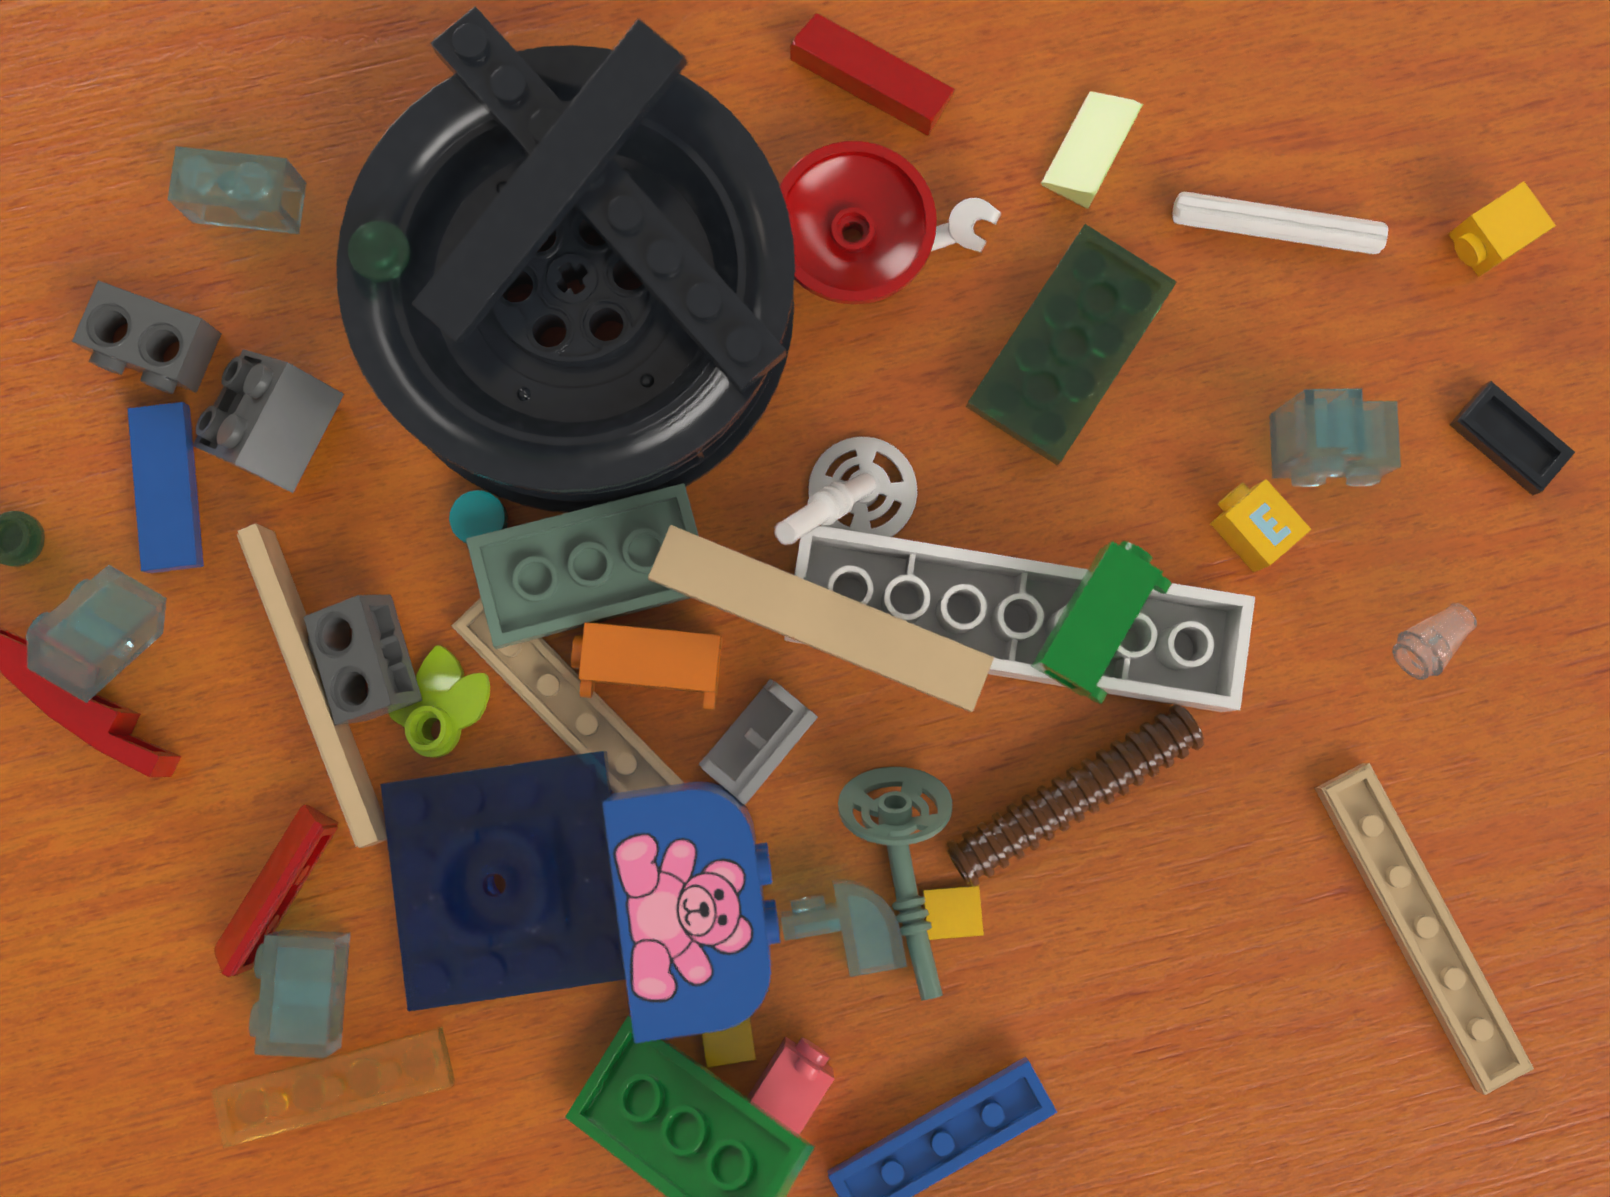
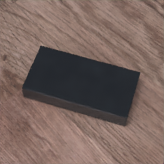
[1449,381,1575,495]

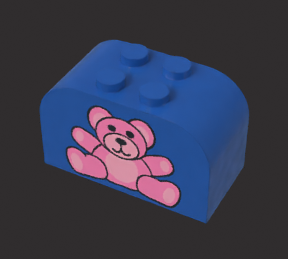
[603,782,780,1043]

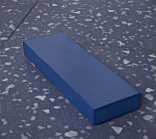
[127,402,204,573]

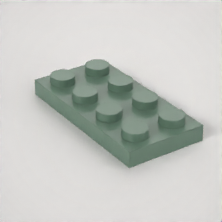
[466,483,699,649]

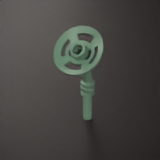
[838,767,952,1001]

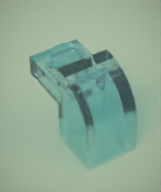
[781,879,907,977]

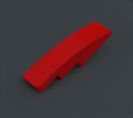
[0,628,181,777]

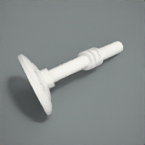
[775,437,917,545]

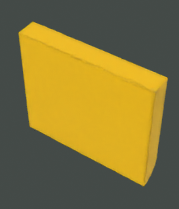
[923,885,984,940]
[702,1017,756,1067]

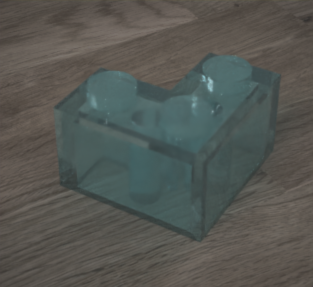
[1269,389,1401,487]

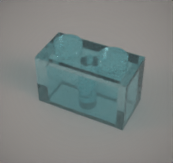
[167,146,306,234]
[26,565,167,703]
[249,929,351,1058]

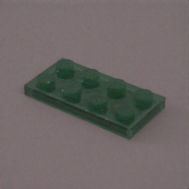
[966,224,1177,465]

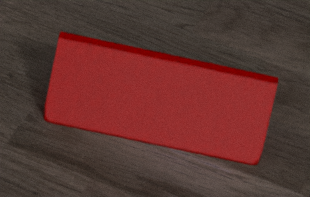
[790,13,955,136]
[214,804,338,977]

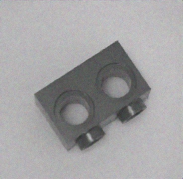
[72,280,222,394]
[304,595,423,725]

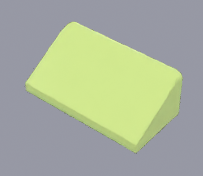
[1041,91,1143,209]

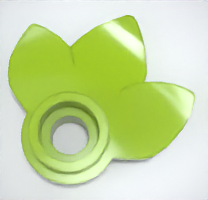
[388,645,490,758]

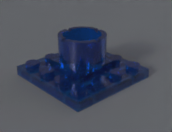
[381,751,626,1012]

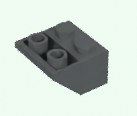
[192,349,344,493]

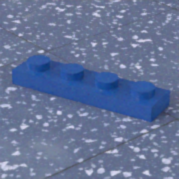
[827,1057,1057,1197]

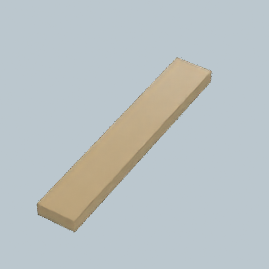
[237,523,392,848]
[648,525,994,712]
[452,598,684,793]
[1315,763,1534,1095]

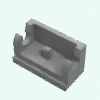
[699,679,818,805]

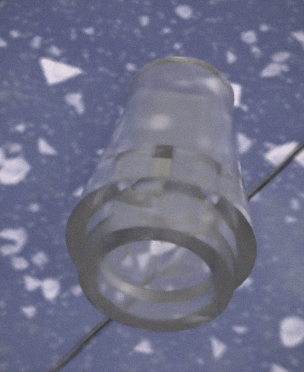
[1392,603,1477,680]

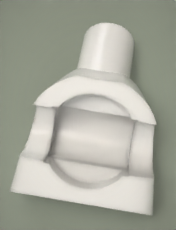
[931,198,1001,252]

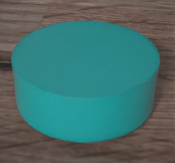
[449,490,508,544]

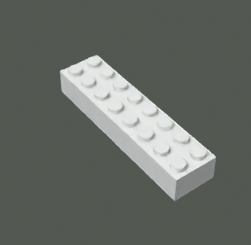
[785,525,1255,712]

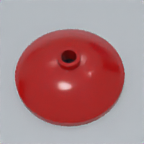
[780,141,937,305]

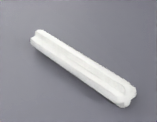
[1173,192,1388,254]

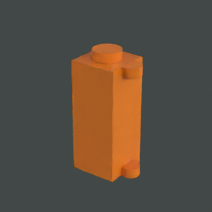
[571,622,723,710]

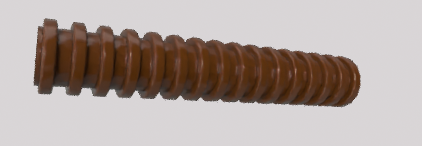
[947,704,1204,887]

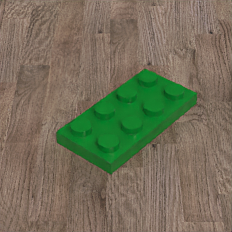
[565,1016,815,1197]

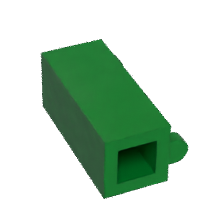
[1031,541,1172,704]

